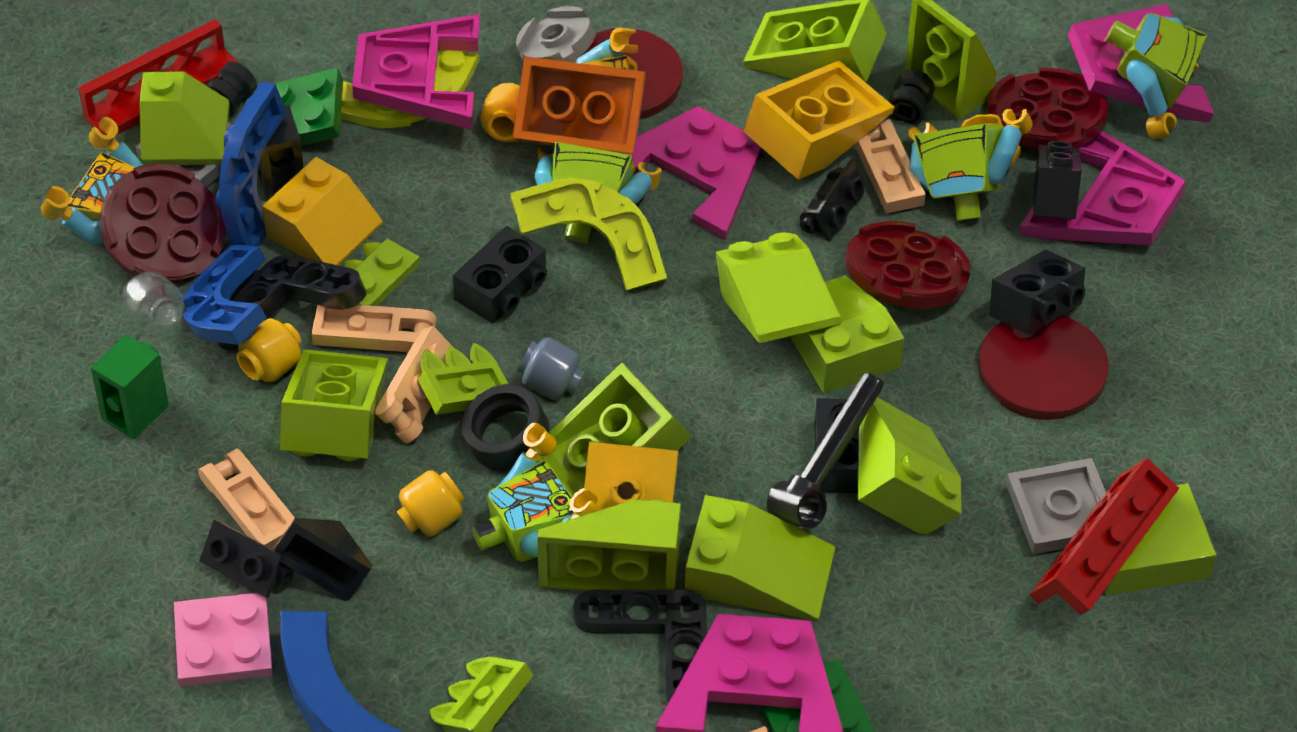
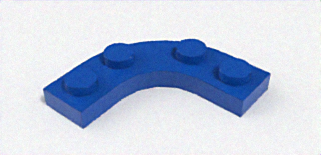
[216,82,287,246]
[183,244,267,345]

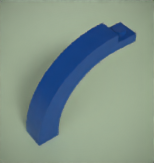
[280,611,403,732]

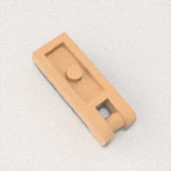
[853,119,926,214]
[311,305,437,353]
[375,326,453,443]
[198,448,295,549]

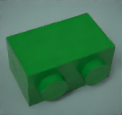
[91,335,169,440]

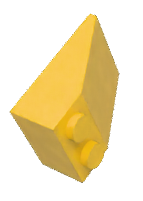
[743,61,894,180]

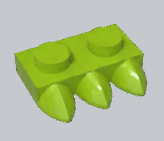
[344,238,420,306]
[418,343,509,415]
[430,657,534,732]

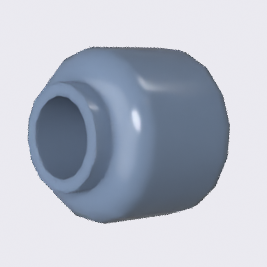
[518,337,585,401]

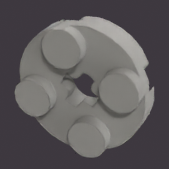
[516,6,596,63]

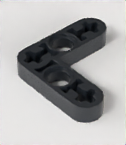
[217,255,367,350]
[573,589,707,702]

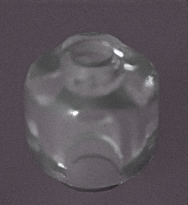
[121,271,185,334]

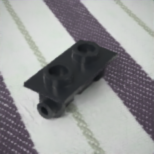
[800,159,865,242]
[199,520,293,598]

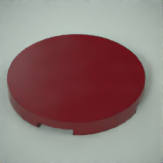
[580,28,683,120]
[987,67,1109,150]
[99,163,226,285]
[844,221,971,309]
[979,315,1109,420]

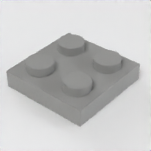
[1006,458,1106,554]

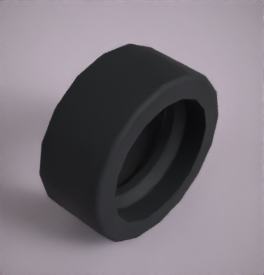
[462,384,550,472]

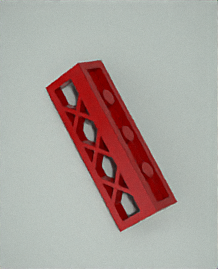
[78,19,240,136]
[1029,458,1179,616]

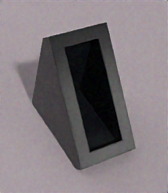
[273,518,372,601]

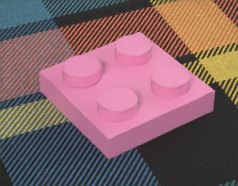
[174,593,273,686]

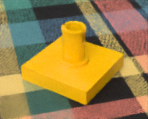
[584,442,679,510]

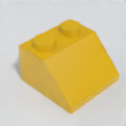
[262,157,383,266]

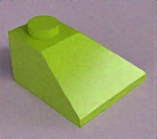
[140,72,230,165]

